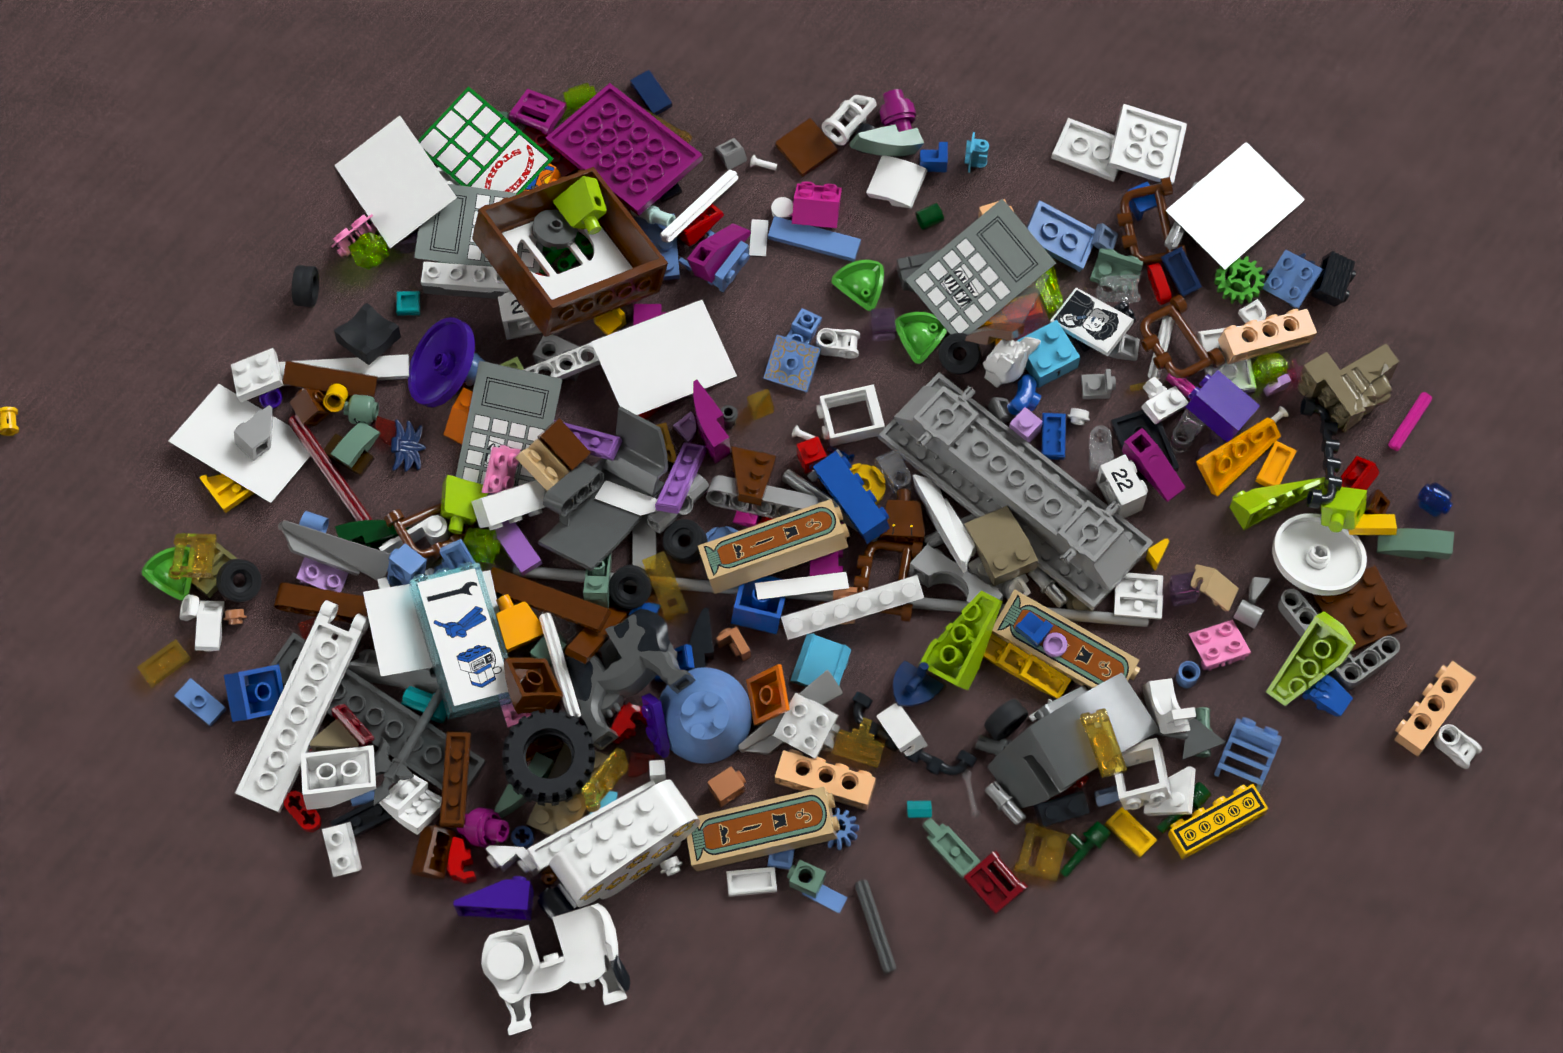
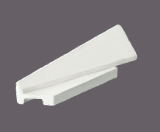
[913,475,976,573]

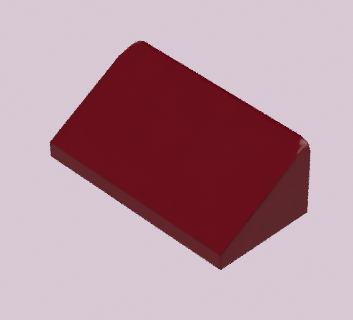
[331,704,375,747]

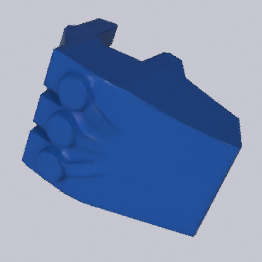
[1302,675,1353,716]

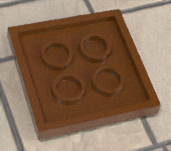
[1311,565,1408,653]

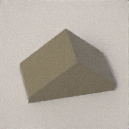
[310,719,360,752]

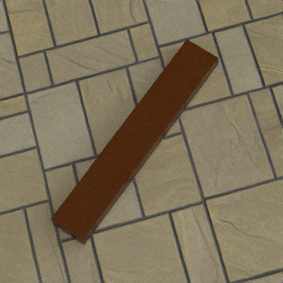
[491,567,611,633]

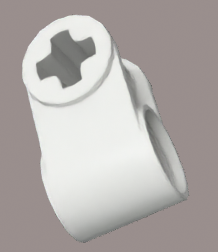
[816,328,860,359]
[1433,724,1482,769]

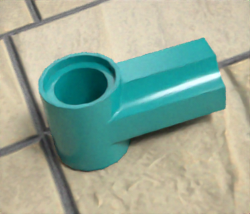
[401,686,453,723]

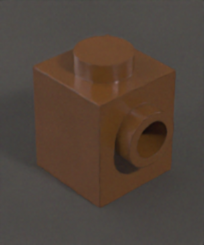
[289,388,331,426]

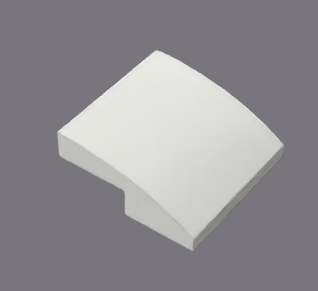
[866,156,927,209]
[1114,573,1163,620]
[379,774,442,835]

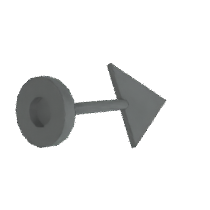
[1155,718,1226,760]

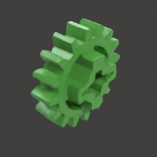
[1214,256,1265,305]

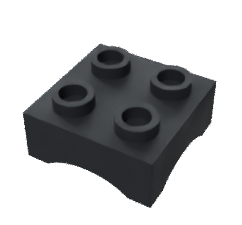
[334,303,401,365]

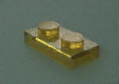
[137,639,191,687]

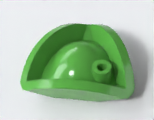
[831,260,884,311]
[894,312,947,364]
[142,546,195,600]

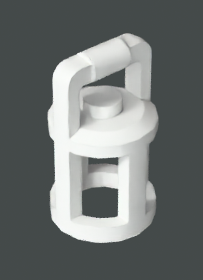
[822,95,877,146]

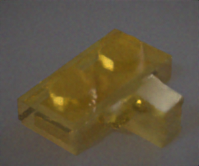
[832,717,885,768]

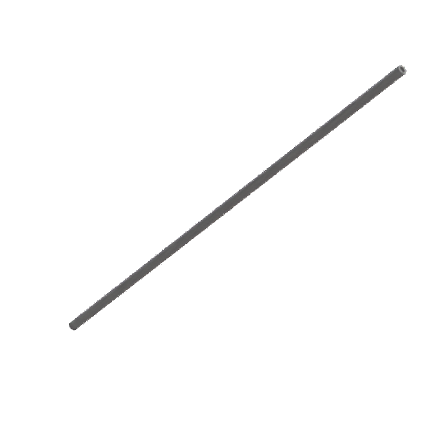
[513,565,1149,627]

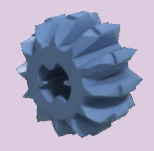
[828,808,859,850]

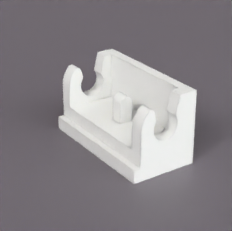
[876,703,928,756]

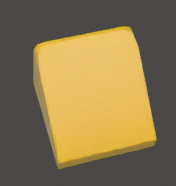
[1146,538,1169,571]

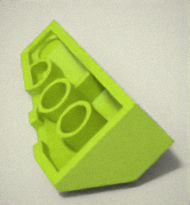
[1229,477,1325,530]
[920,590,1002,690]
[1266,612,1356,706]

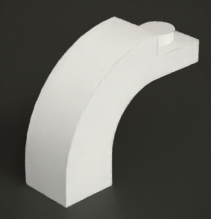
[1142,678,1196,734]

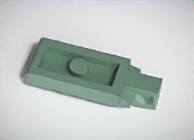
[922,818,981,879]

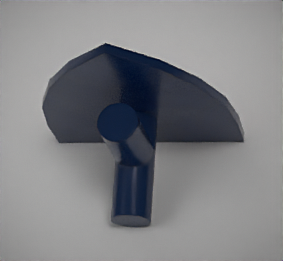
[892,660,944,706]

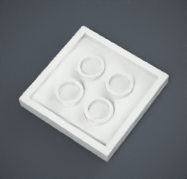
[1108,104,1187,184]

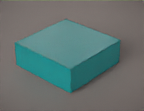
[396,291,420,316]
[907,801,932,818]

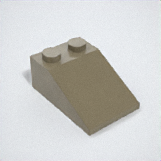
[964,506,1038,586]

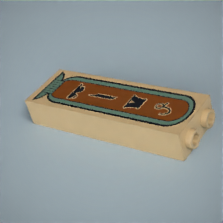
[698,499,850,594]
[992,589,1140,690]
[687,787,840,871]

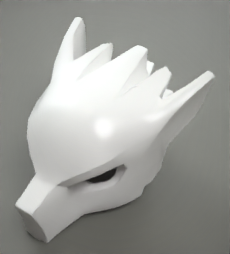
[983,337,1041,388]

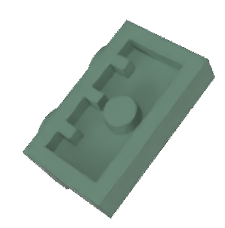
[1090,248,1143,294]

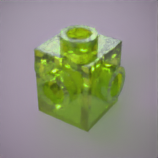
[348,232,389,270]
[463,528,501,563]

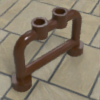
[1117,177,1187,265]
[1140,295,1225,379]
[384,503,476,561]
[853,540,923,622]

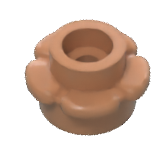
[223,609,247,625]

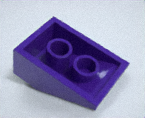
[453,876,534,920]

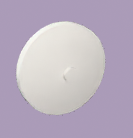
[1272,513,1367,596]

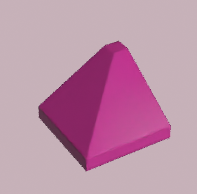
[733,511,760,527]

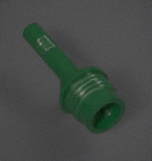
[1156,781,1212,834]
[1059,821,1111,878]

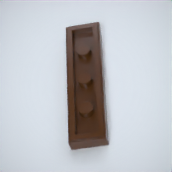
[283,361,378,398]
[565,602,629,664]
[440,732,471,828]

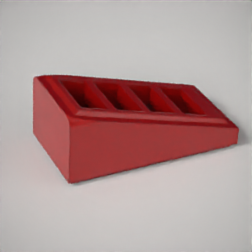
[678,204,724,247]

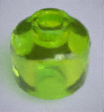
[1252,352,1288,384]

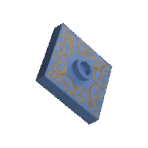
[763,335,821,392]

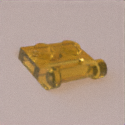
[168,533,217,580]
[1014,823,1068,883]

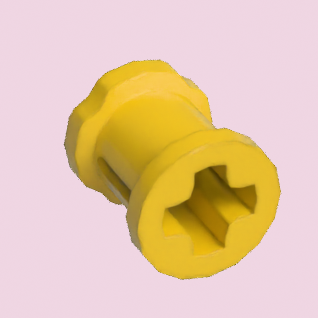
[0,407,19,436]

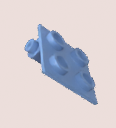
[1263,249,1323,308]

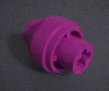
[879,89,917,132]
[457,807,509,848]

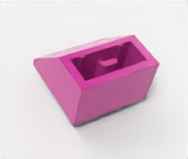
[792,182,842,228]

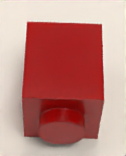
[796,436,827,474]

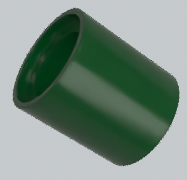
[915,203,944,231]

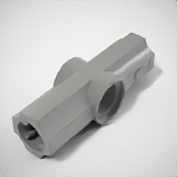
[647,474,709,533]

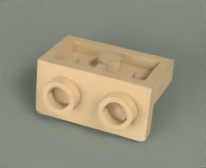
[515,438,570,491]

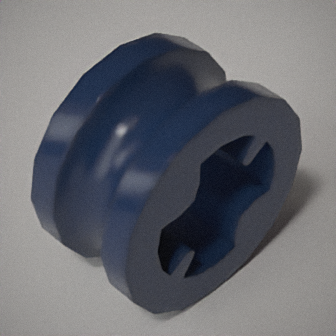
[511,826,534,849]

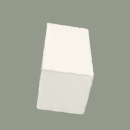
[649,760,666,783]

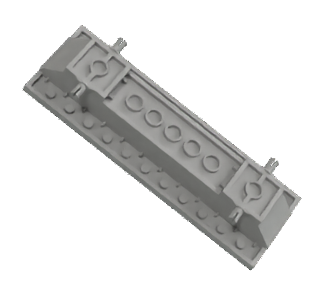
[878,372,1154,611]

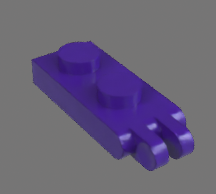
[641,693,670,758]

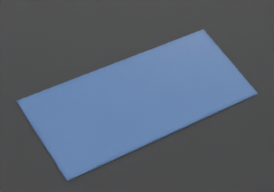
[802,878,848,913]

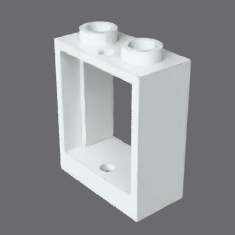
[816,384,885,447]
[1112,738,1172,810]

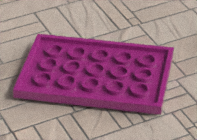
[545,83,703,216]

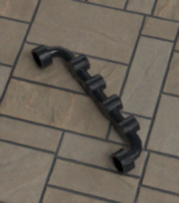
[1300,396,1342,509]
[852,691,977,776]

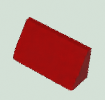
[1341,456,1379,490]

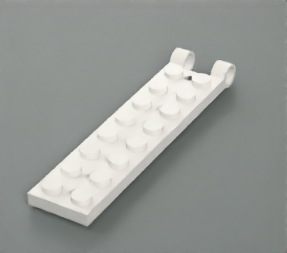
[235,600,370,813]

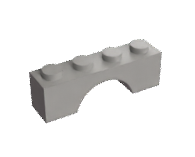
[910,544,1003,608]

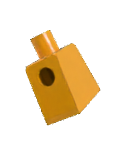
[492,594,544,655]

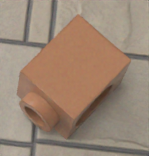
[707,766,746,807]

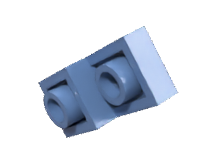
[786,308,822,344]

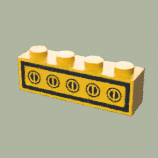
[1168,784,1269,860]

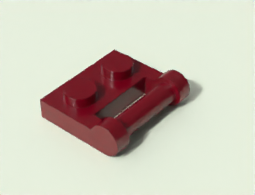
[963,850,1028,915]

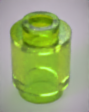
[563,82,596,110]

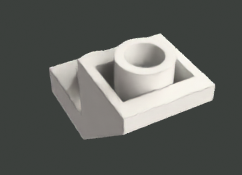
[195,600,225,652]
[486,845,541,876]

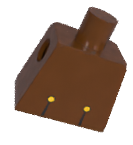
[879,489,925,545]

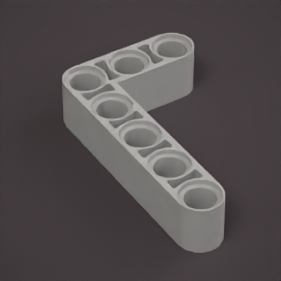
[1278,589,1400,690]

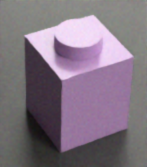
[1009,407,1043,443]

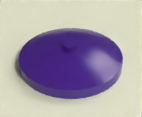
[408,317,475,407]

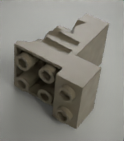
[1297,344,1399,433]

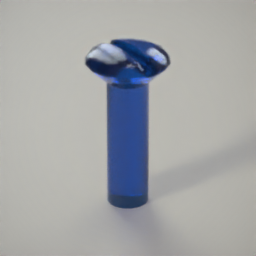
[827,445,855,464]

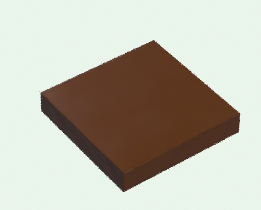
[775,118,838,177]

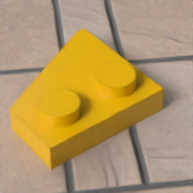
[199,473,254,513]

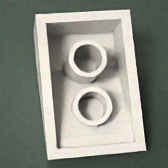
[301,745,376,810]

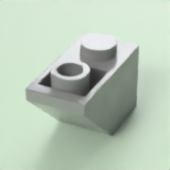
[234,405,273,461]

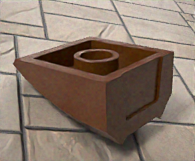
[504,658,563,715]

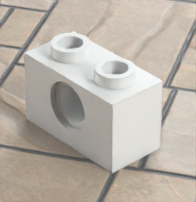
[322,822,362,877]

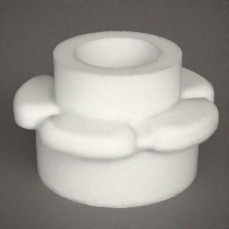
[1067,408,1090,425]
[660,856,683,876]

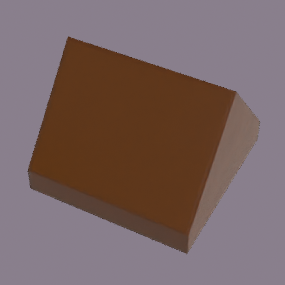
[1364,489,1390,514]

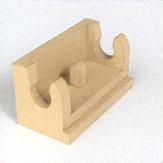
[1191,564,1239,611]

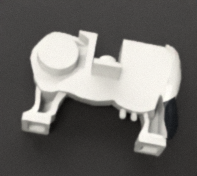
[481,903,630,1035]

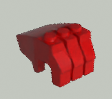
[611,702,647,744]
[447,837,477,884]

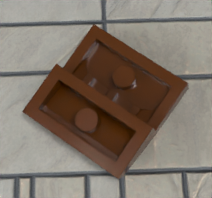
[965,322,1025,345]

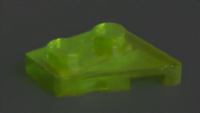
[1035,266,1063,313]

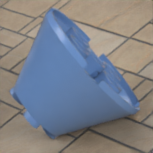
[659,668,752,764]

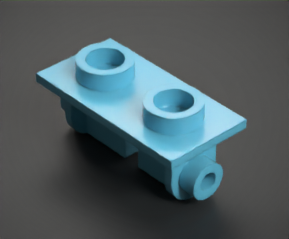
[964,132,989,173]

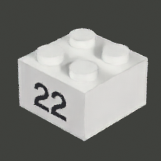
[498,292,542,340]
[1096,455,1148,518]

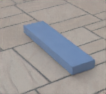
[768,216,861,262]

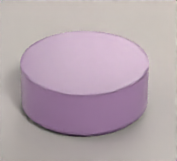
[1043,633,1067,657]

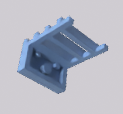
[678,230,750,292]
[1214,717,1282,792]

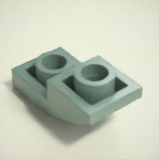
[331,422,381,468]

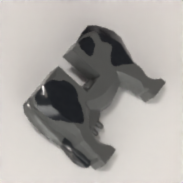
[558,609,696,750]

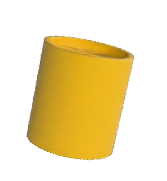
[323,384,348,412]

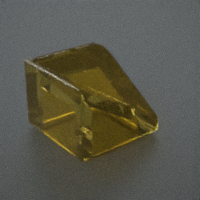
[747,389,774,420]

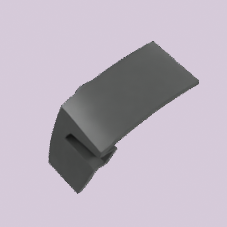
[539,407,668,571]
[987,672,1160,808]

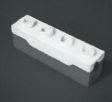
[421,262,511,299]

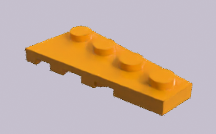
[1196,417,1281,497]

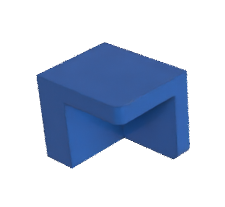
[920,142,948,172]
[1127,181,1157,221]
[1014,612,1053,648]

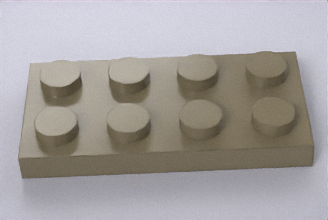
[526,742,611,836]

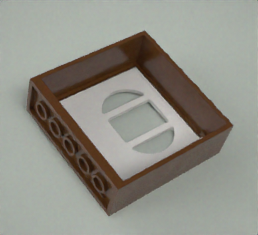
[472,167,668,337]

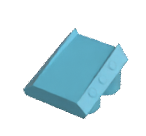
[790,633,851,687]

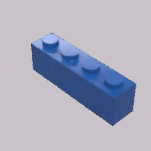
[813,451,890,544]

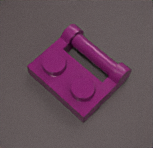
[508,89,567,136]

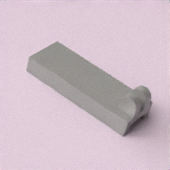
[632,513,657,572]

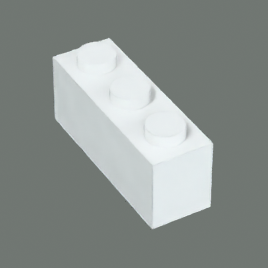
[471,480,546,530]

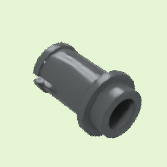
[721,405,738,429]

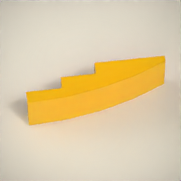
[983,633,1071,699]

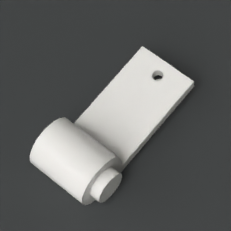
[379,515,450,554]

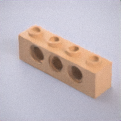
[1218,309,1317,364]
[1394,661,1476,757]
[775,749,876,811]

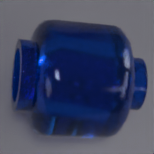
[1417,482,1453,517]

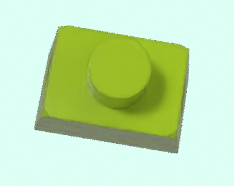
[553,176,607,235]
[440,475,488,534]
[1321,484,1367,532]

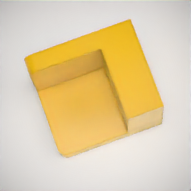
[593,308,626,335]

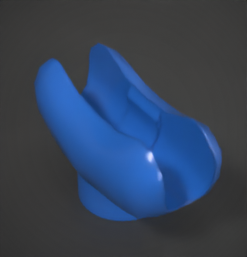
[1007,374,1041,415]

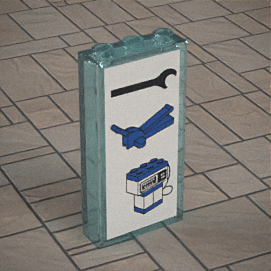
[409,562,512,720]

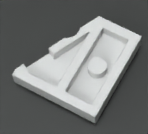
[1144,766,1196,816]

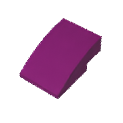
[693,379,730,464]

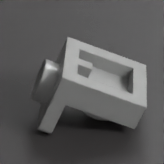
[1081,369,1116,399]

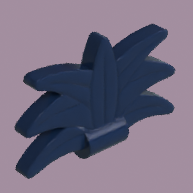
[391,419,426,472]

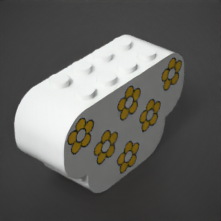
[549,779,700,907]

